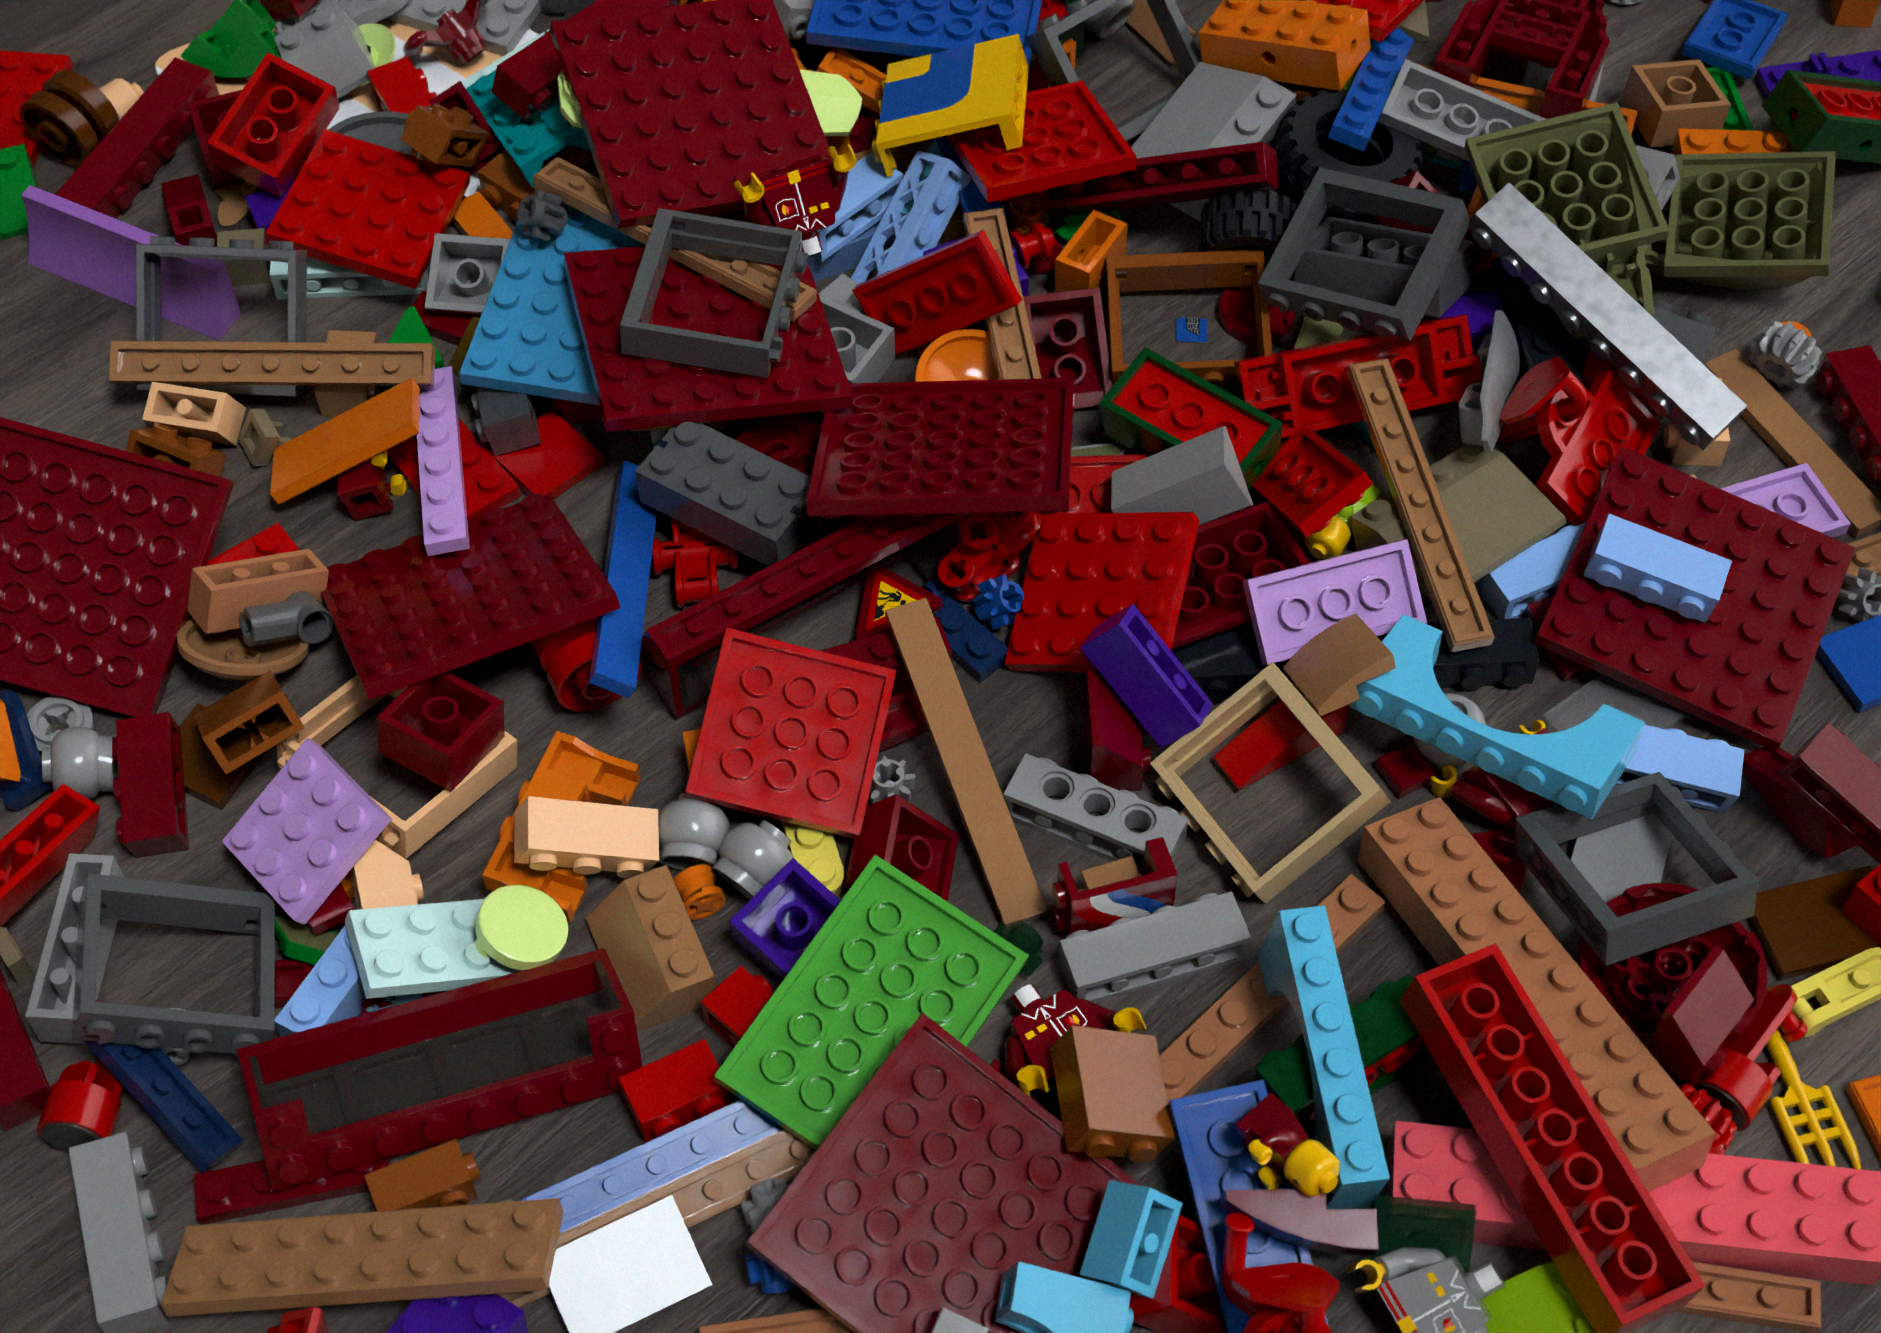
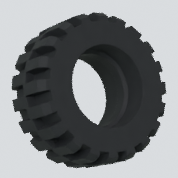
[1273,89,1423,226]

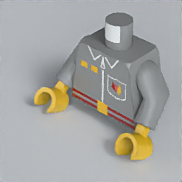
[1347,1247,1505,1333]

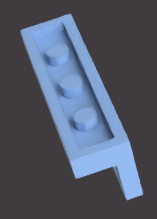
[851,150,972,284]

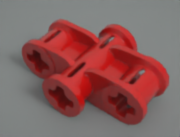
[938,511,1043,602]
[652,517,738,608]

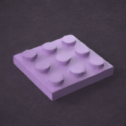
[222,737,392,925]

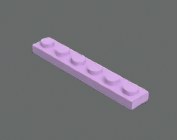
[417,366,470,556]

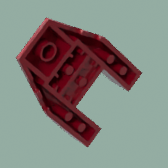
[1433,0,1610,119]

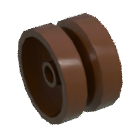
[19,70,119,169]

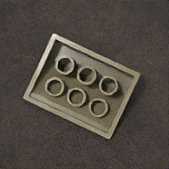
[1350,444,1566,599]

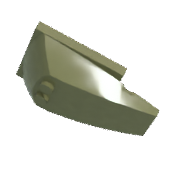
[1464,103,1669,339]
[1645,151,1836,290]

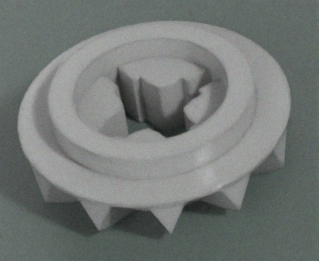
[27,696,95,753]

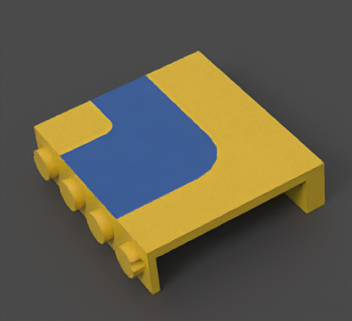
[872,34,1029,177]

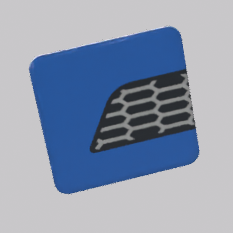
[1176,318,1207,343]

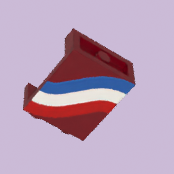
[1050,837,1178,937]

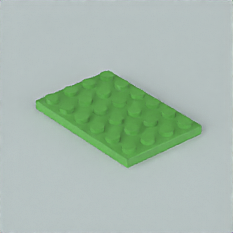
[714,855,1029,1150]

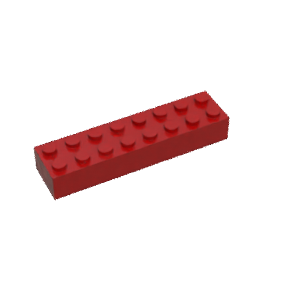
[1399,943,1706,1333]

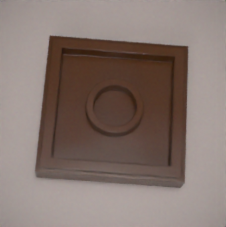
[179,703,267,810]

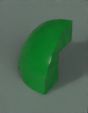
[180,0,281,78]

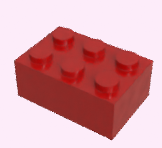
[207,52,340,199]

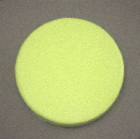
[475,885,568,971]

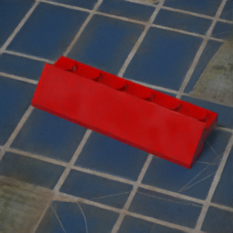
[1234,314,1483,438]

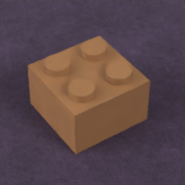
[1621,59,1731,147]

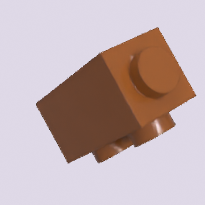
[364,1139,481,1212]

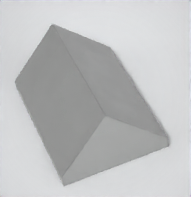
[1111,426,1253,526]

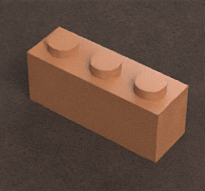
[187,549,329,634]

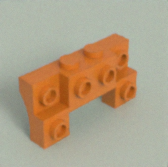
[482,731,641,924]

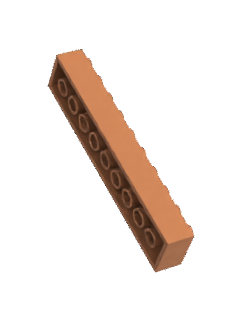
[1358,797,1716,1192]

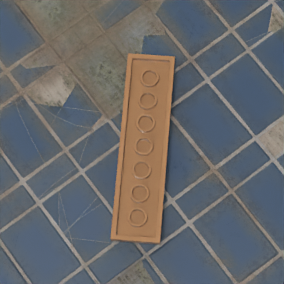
[161,1198,564,1317]

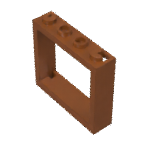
[1107,249,1272,390]

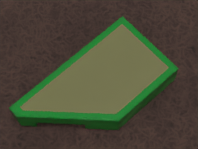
[275,914,339,965]

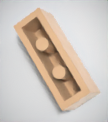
[514,796,659,878]

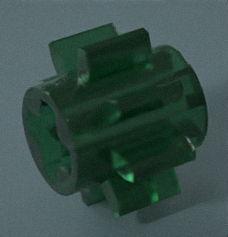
[993,921,1044,976]

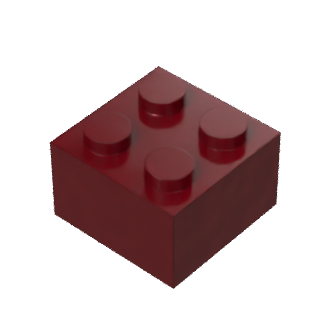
[376,671,505,792]

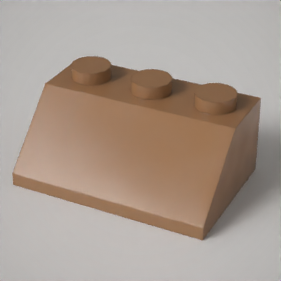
[586,865,716,1032]

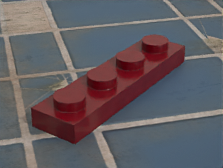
[193,1158,390,1225]

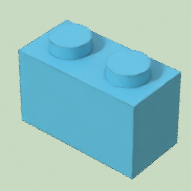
[1079,1180,1183,1299]

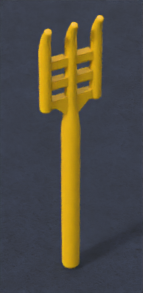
[1766,1028,1861,1169]

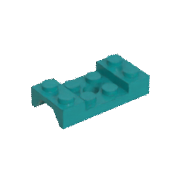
[466,70,590,188]

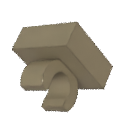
[238,409,291,466]

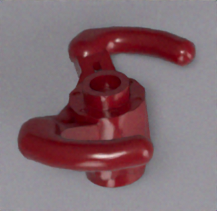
[403,0,489,65]

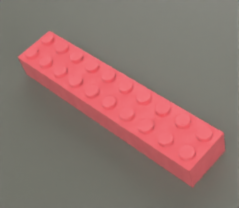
[1385,1121,1881,1286]

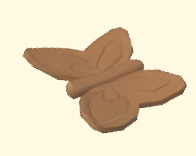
[215,180,264,228]

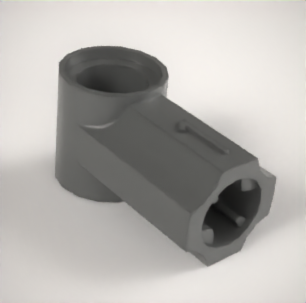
[239,591,334,646]

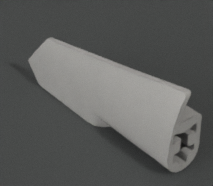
[1459,310,1521,453]

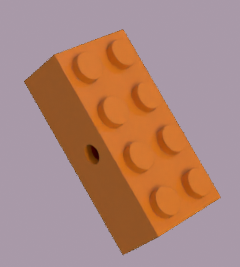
[1198,0,1371,91]

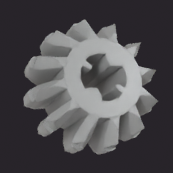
[1748,321,1822,389]

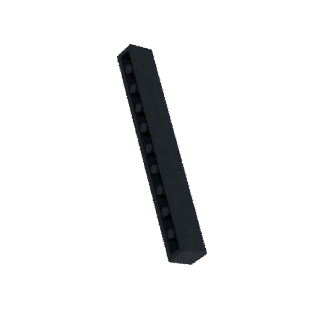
[1171,618,1540,702]

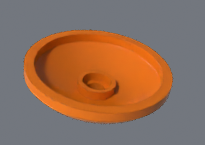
[914,329,998,382]

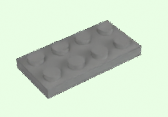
[384,0,542,56]

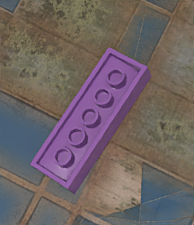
[21,185,241,341]

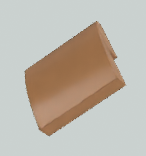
[1283,613,1396,717]

